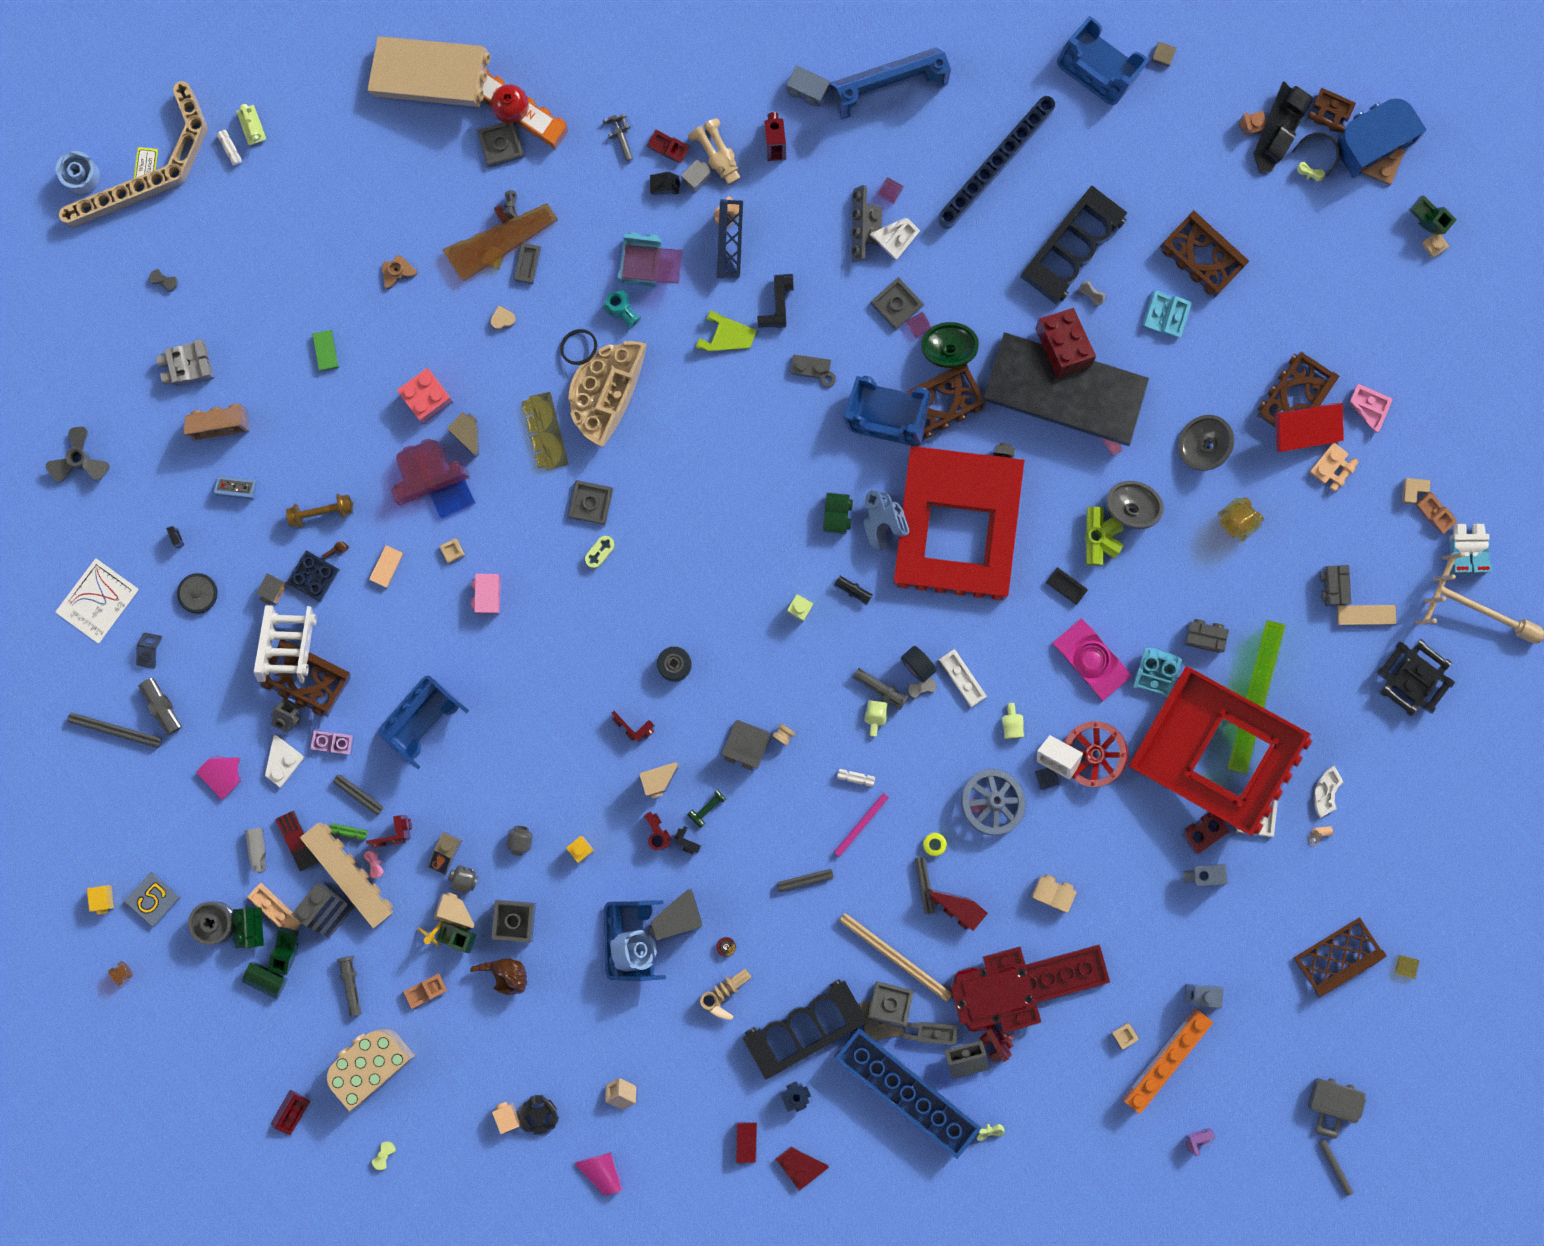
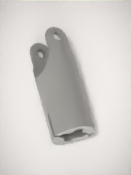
[245,828,266,873]

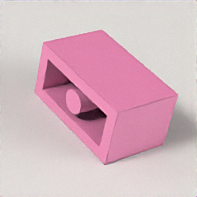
[471,574,501,614]

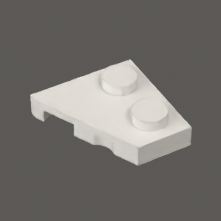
[870,218,920,259]
[265,735,305,788]

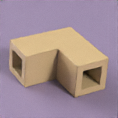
[1402,478,1430,504]

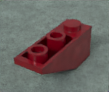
[926,889,988,931]

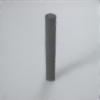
[1318,1139,1353,1196]

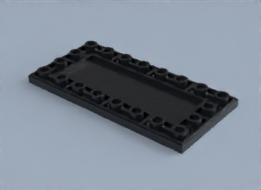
[983,332,1149,446]

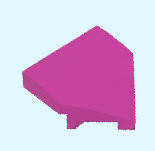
[196,756,241,800]

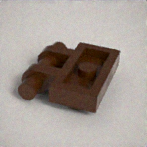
[1307,88,1356,133]

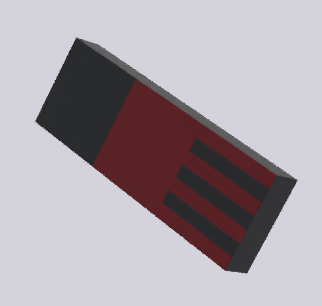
[275,811,319,871]

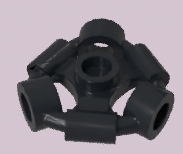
[519,1095,559,1135]

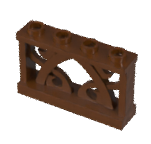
[1160,210,1249,297]
[1257,351,1340,428]
[906,364,986,440]
[260,639,351,717]

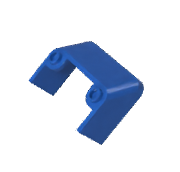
[379,675,469,769]
[604,900,666,981]

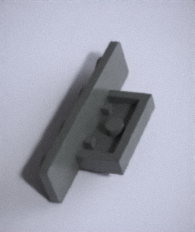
[851,185,882,263]

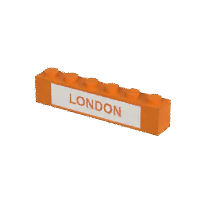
[482,69,568,150]
[1122,1008,1214,1114]

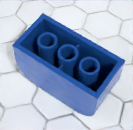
[1337,98,1427,178]

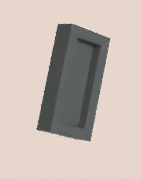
[514,243,541,284]

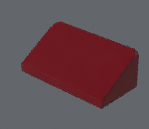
[271,1090,310,1136]
[736,1122,757,1163]

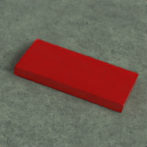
[1275,402,1344,452]

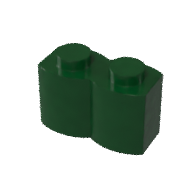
[823,493,853,534]

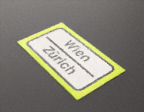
[134,147,158,178]

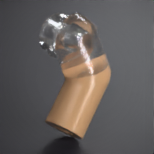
[1307,826,1333,848]

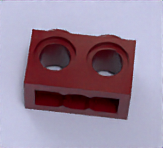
[1182,812,1230,854]

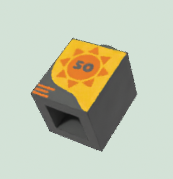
[256,573,288,605]

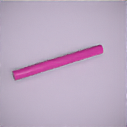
[834,793,889,857]

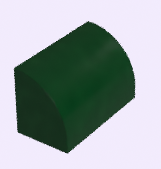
[242,962,288,1000]

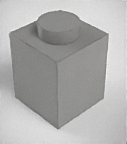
[681,160,711,193]

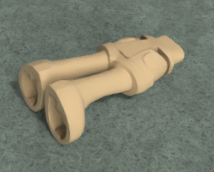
[688,118,741,185]

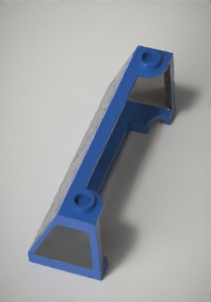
[830,47,951,119]

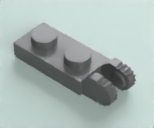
[902,1022,958,1045]

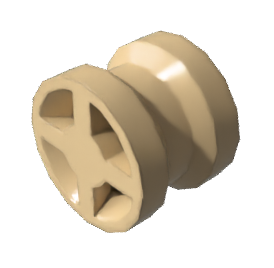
[772,723,796,746]

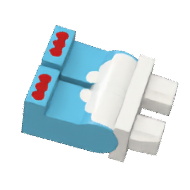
[1449,524,1492,574]

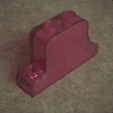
[391,439,470,505]

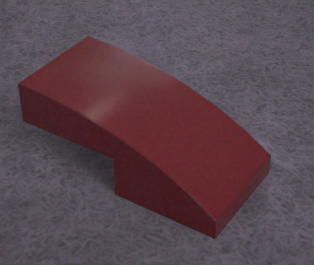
[646,129,690,163]

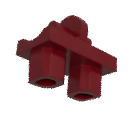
[979,1025,1015,1063]

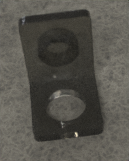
[136,633,162,669]

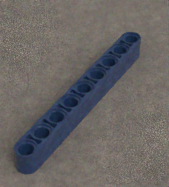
[939,96,1055,229]

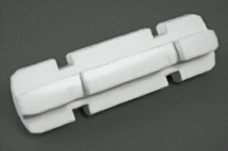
[217,130,242,166]
[837,769,875,787]

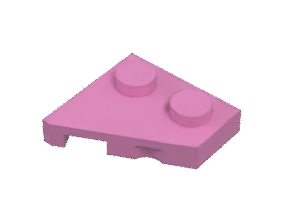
[1349,384,1393,433]

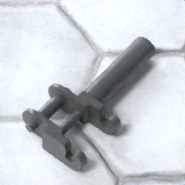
[603,114,633,162]

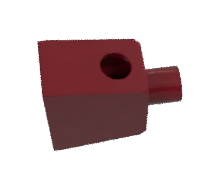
[764,112,786,161]

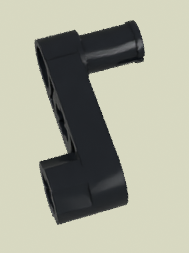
[757,274,794,328]

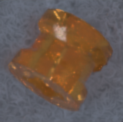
[108,961,133,986]

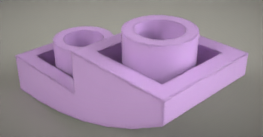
[310,730,353,755]

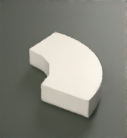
[1313,766,1344,818]

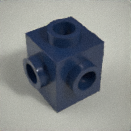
[780,1082,811,1112]

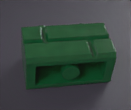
[232,907,264,948]

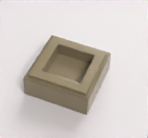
[1152,42,1176,67]

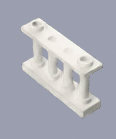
[254,605,317,683]

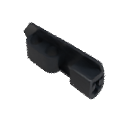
[1253,81,1313,173]

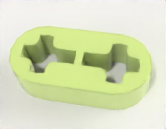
[585,536,615,569]

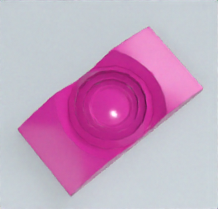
[1052,618,1132,701]

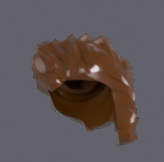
[470,958,527,995]

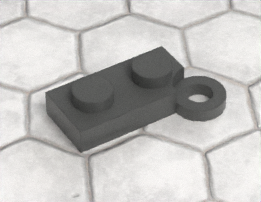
[791,354,836,387]

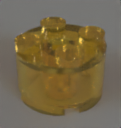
[1218,497,1264,542]

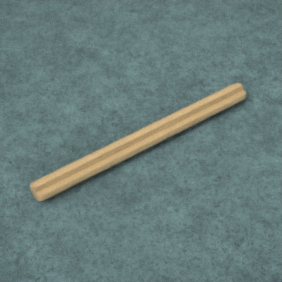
[839,913,952,1001]

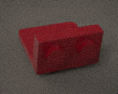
[366,815,412,848]

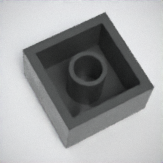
[491,900,536,943]

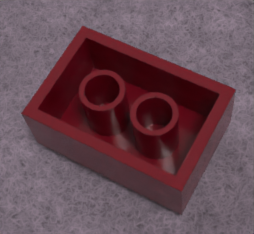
[1035,308,1096,377]

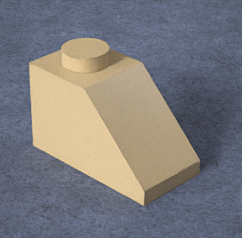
[433,893,474,931]

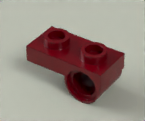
[644,811,672,850]

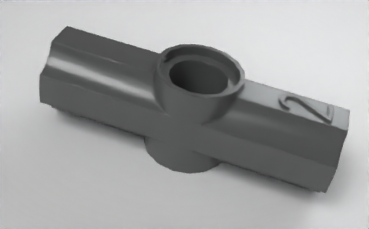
[138,677,182,735]

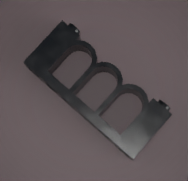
[1020,185,1128,304]
[743,979,868,1080]

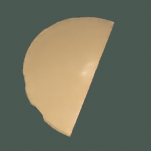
[568,341,647,447]

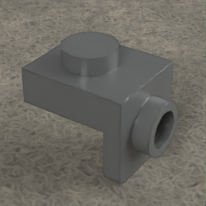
[993,443,1015,458]

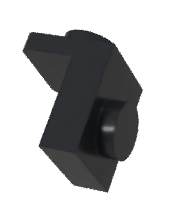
[650,172,680,195]
[675,826,701,855]

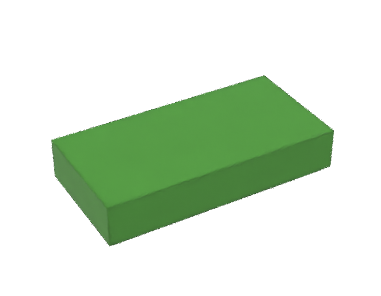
[312,330,339,371]

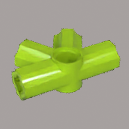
[1084,507,1124,566]

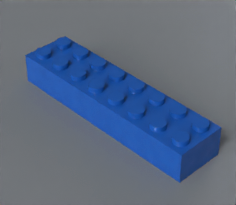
[834,1027,981,1159]

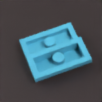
[1142,290,1192,338]

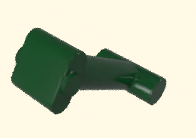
[687,790,726,828]

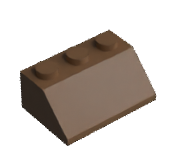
[184,404,250,441]

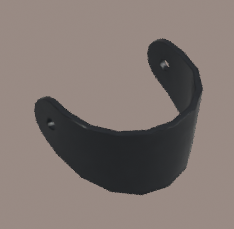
[1293,132,1339,177]

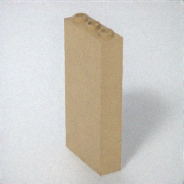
[367,36,490,107]

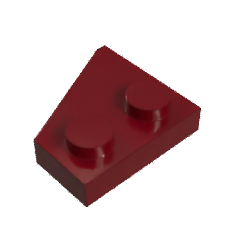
[775,1146,829,1191]

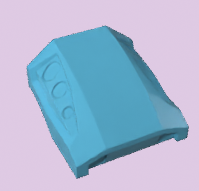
[1133,648,1182,698]

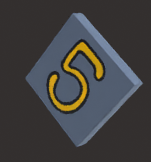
[124,872,181,927]

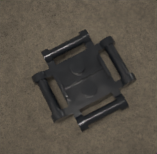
[1376,639,1455,717]

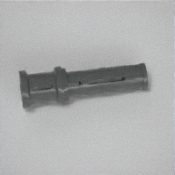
[853,668,909,710]
[337,956,362,1016]

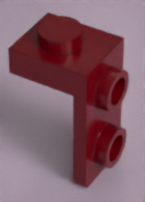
[612,711,655,742]

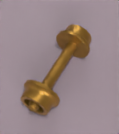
[285,493,354,528]

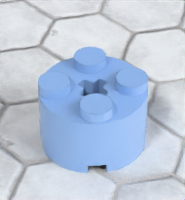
[56,151,100,194]
[610,930,657,972]

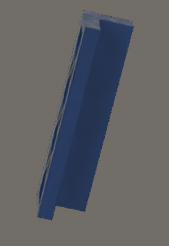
[717,199,743,278]

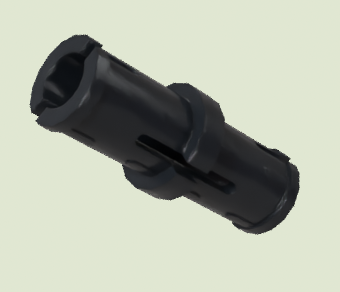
[834,575,873,605]

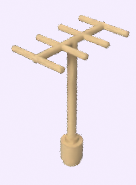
[1414,552,1544,644]

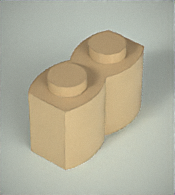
[1031,874,1077,913]

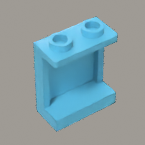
[618,232,662,287]

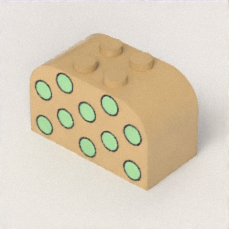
[327,1028,415,1112]

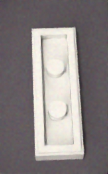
[938,649,987,708]

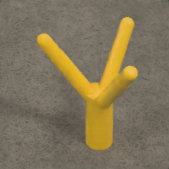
[417,921,443,947]

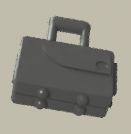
[1308,1078,1366,1139]

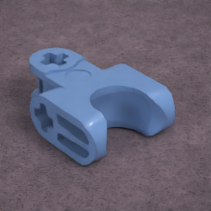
[863,490,909,551]

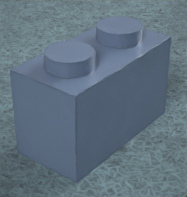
[786,65,830,107]

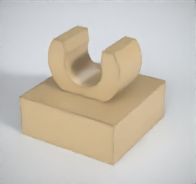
[1421,234,1449,258]

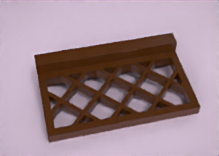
[1294,917,1387,998]

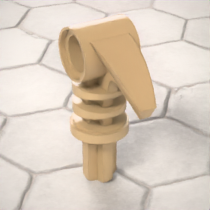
[700,969,751,1020]

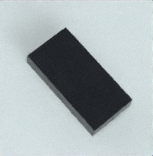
[1046,567,1088,605]

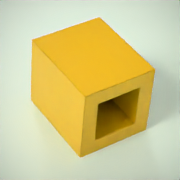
[566,836,595,863]
[87,885,114,915]

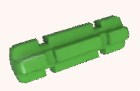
[330,823,368,840]

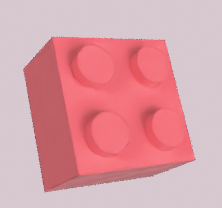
[397,367,453,424]

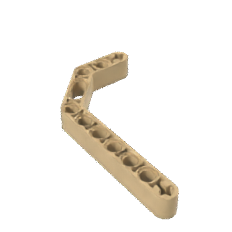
[59,81,208,227]

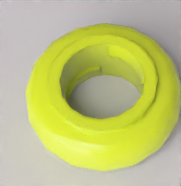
[923,833,947,857]

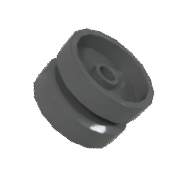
[188,901,234,945]

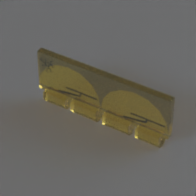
[522,392,569,470]

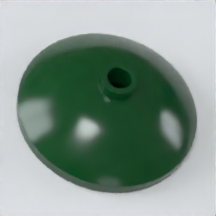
[921,322,979,368]

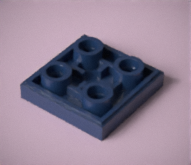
[287,550,340,603]

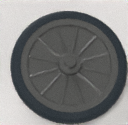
[177,573,218,613]

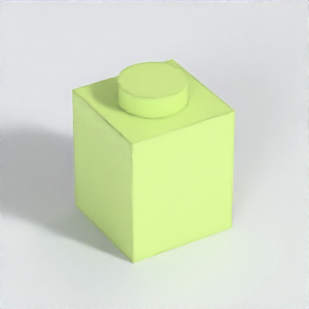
[787,594,813,622]

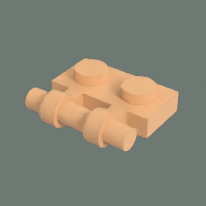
[1309,443,1359,492]

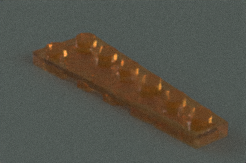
[442,203,558,282]

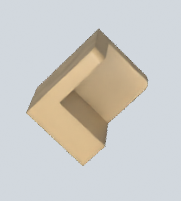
[605,1078,636,1110]

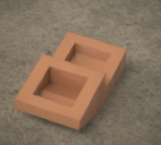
[1415,492,1458,534]
[403,973,447,1009]

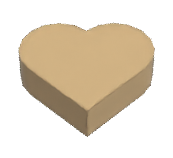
[491,306,516,330]

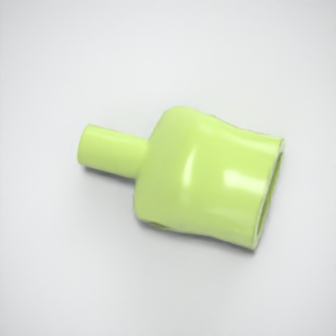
[864,700,888,737]
[1002,703,1024,739]

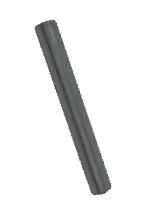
[68,713,162,748]

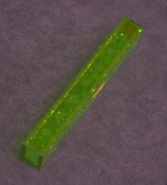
[1227,620,1287,776]

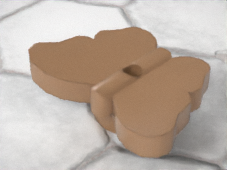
[382,255,417,289]

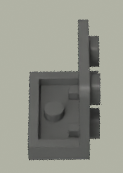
[721,720,770,771]

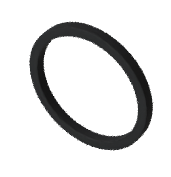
[560,329,598,365]

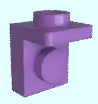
[1186,1128,1215,1156]

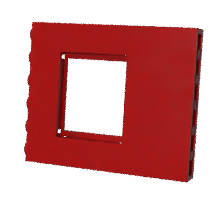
[893,446,1025,600]
[1128,666,1313,837]

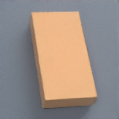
[369,545,404,588]

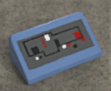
[214,476,257,499]

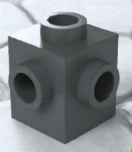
[271,698,301,733]

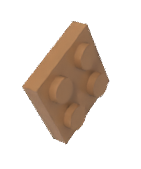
[1361,148,1405,185]

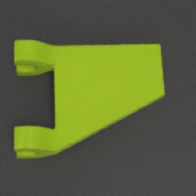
[696,310,757,351]

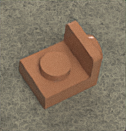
[1239,111,1266,136]

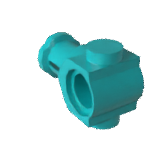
[602,290,641,329]

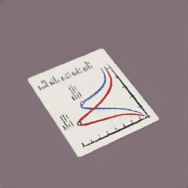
[56,559,139,643]

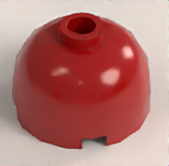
[491,84,529,124]

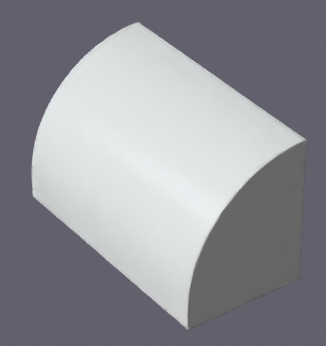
[1036,735,1083,780]

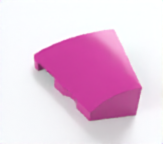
[575,1152,622,1195]

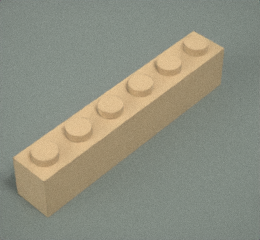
[300,822,393,928]

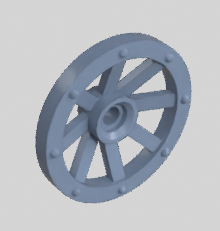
[961,769,1025,835]

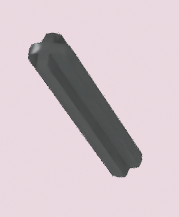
[333,774,384,815]
[915,857,935,914]
[777,869,834,892]

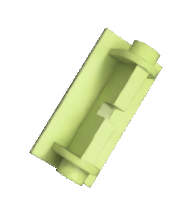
[236,104,267,146]

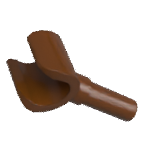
[322,542,349,559]

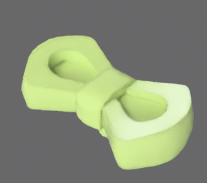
[1297,162,1325,182]
[975,1124,1005,1141]
[372,1141,396,1170]

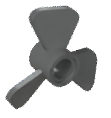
[46,427,110,482]

